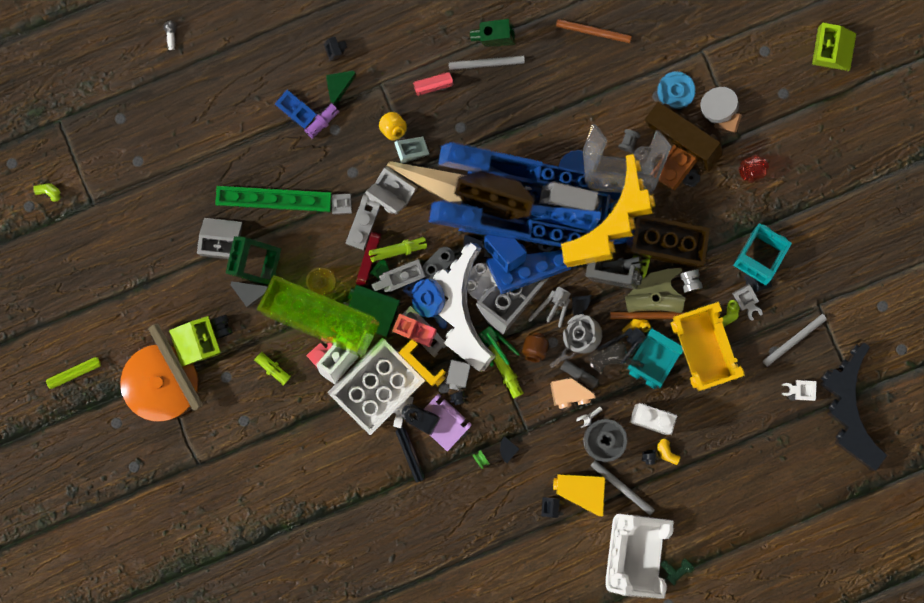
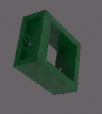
[225,236,282,286]

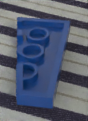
[520,205,601,231]
[486,250,571,295]

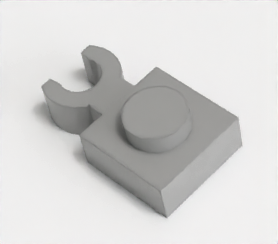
[732,284,763,320]

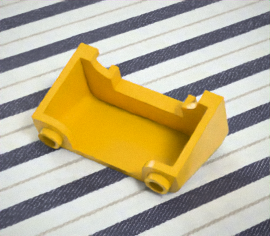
[671,302,744,391]

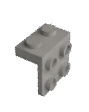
[365,166,418,214]

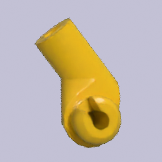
[621,319,651,337]

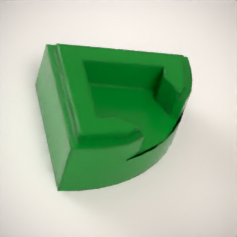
[370,259,389,280]

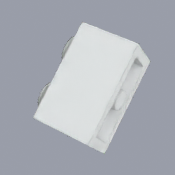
[316,336,359,384]

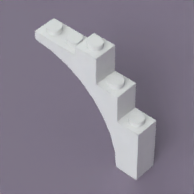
[433,243,495,372]

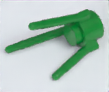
[479,326,520,367]

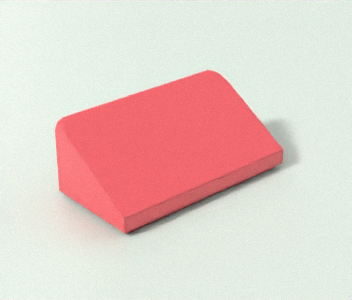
[413,72,453,96]

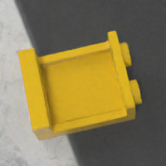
[399,339,446,387]

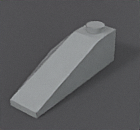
[476,277,550,335]

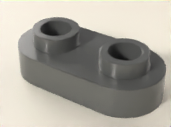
[422,247,455,280]

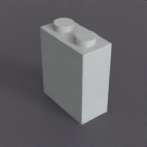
[539,182,599,211]

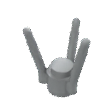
[528,287,571,328]

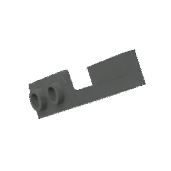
[586,261,642,289]

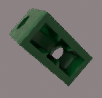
[470,19,515,47]

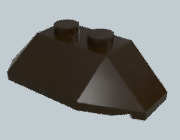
[454,170,534,220]

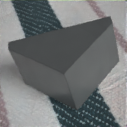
[231,281,271,308]

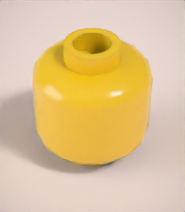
[379,112,407,140]

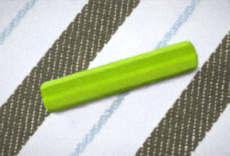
[46,357,101,389]

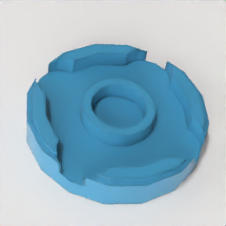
[657,71,696,110]

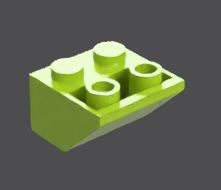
[812,23,856,71]
[169,316,220,367]

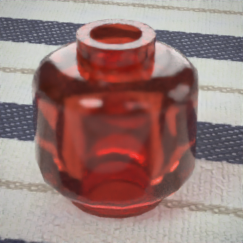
[739,155,769,183]

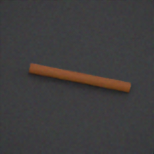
[556,19,631,43]
[610,312,687,319]

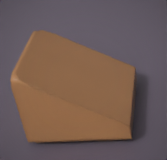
[714,113,742,133]

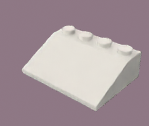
[328,338,425,435]

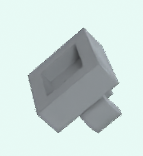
[332,194,352,215]

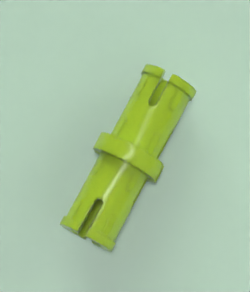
[254,352,291,385]

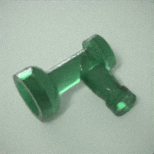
[660,558,696,586]

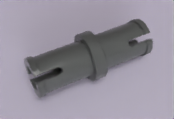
[602,256,643,273]
[560,359,599,390]

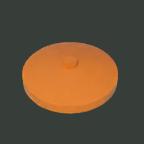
[120,345,198,422]

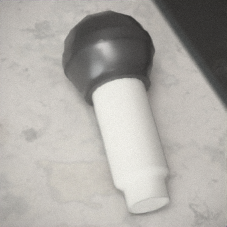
[163,21,177,50]

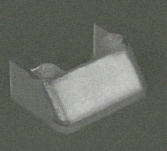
[583,124,672,194]

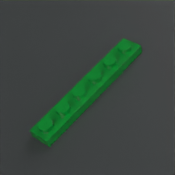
[215,186,331,212]

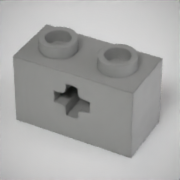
[446,360,470,391]

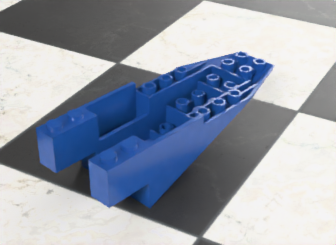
[429,143,627,247]

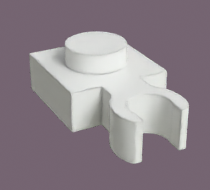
[782,380,816,401]

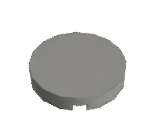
[700,87,739,123]

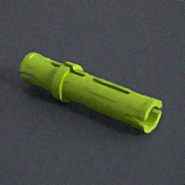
[369,237,427,262]
[487,342,524,399]

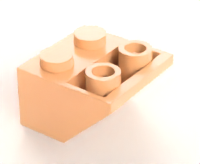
[550,378,595,409]

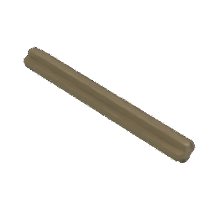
[148,324,203,410]

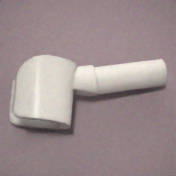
[576,407,602,428]

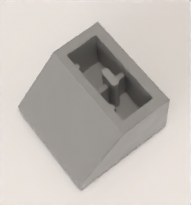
[197,218,243,259]

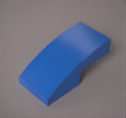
[275,90,317,129]

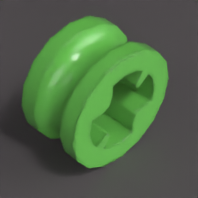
[472,450,489,469]

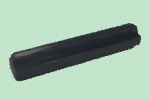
[396,427,425,482]

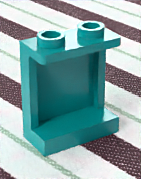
[627,328,683,389]

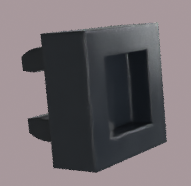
[324,36,347,62]
[541,497,564,518]

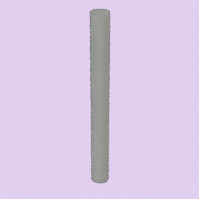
[449,56,525,70]
[763,314,827,367]
[590,460,655,515]

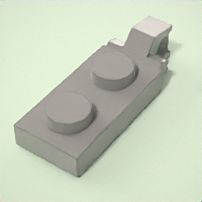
[371,259,426,292]

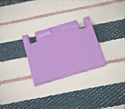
[424,393,472,451]

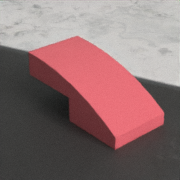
[392,314,437,347]

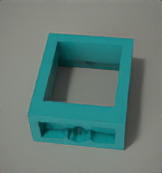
[733,223,792,285]

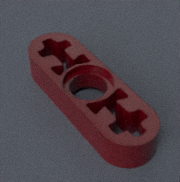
[356,231,381,287]

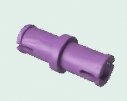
[304,104,339,139]

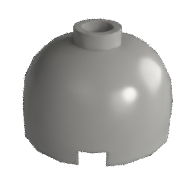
[563,314,602,354]

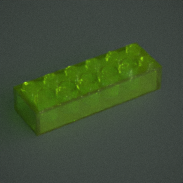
[257,275,380,358]

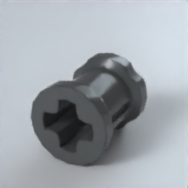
[618,129,641,153]

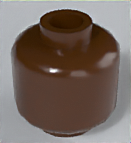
[522,333,549,363]

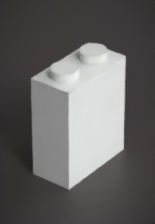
[629,403,677,435]

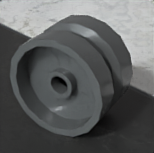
[583,419,627,462]

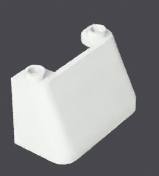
[606,514,674,599]

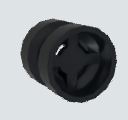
[210,315,233,339]

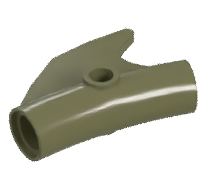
[625,268,685,313]

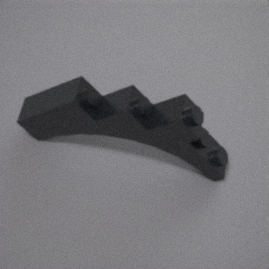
[820,342,887,471]

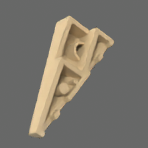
[386,161,466,206]

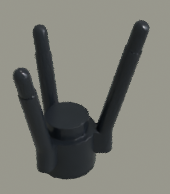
[597,328,647,365]

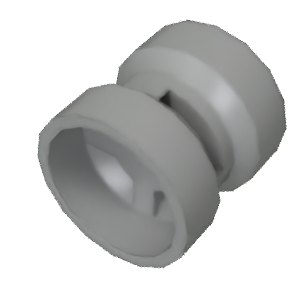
[680,269,703,293]

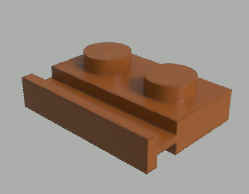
[652,145,697,191]

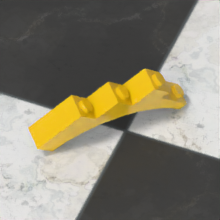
[561,154,655,267]

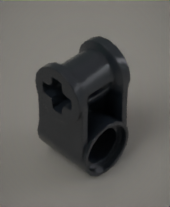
[402,404,440,435]

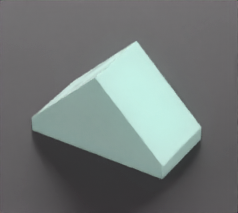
[394,137,429,164]

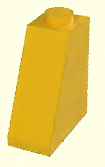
[553,474,605,516]

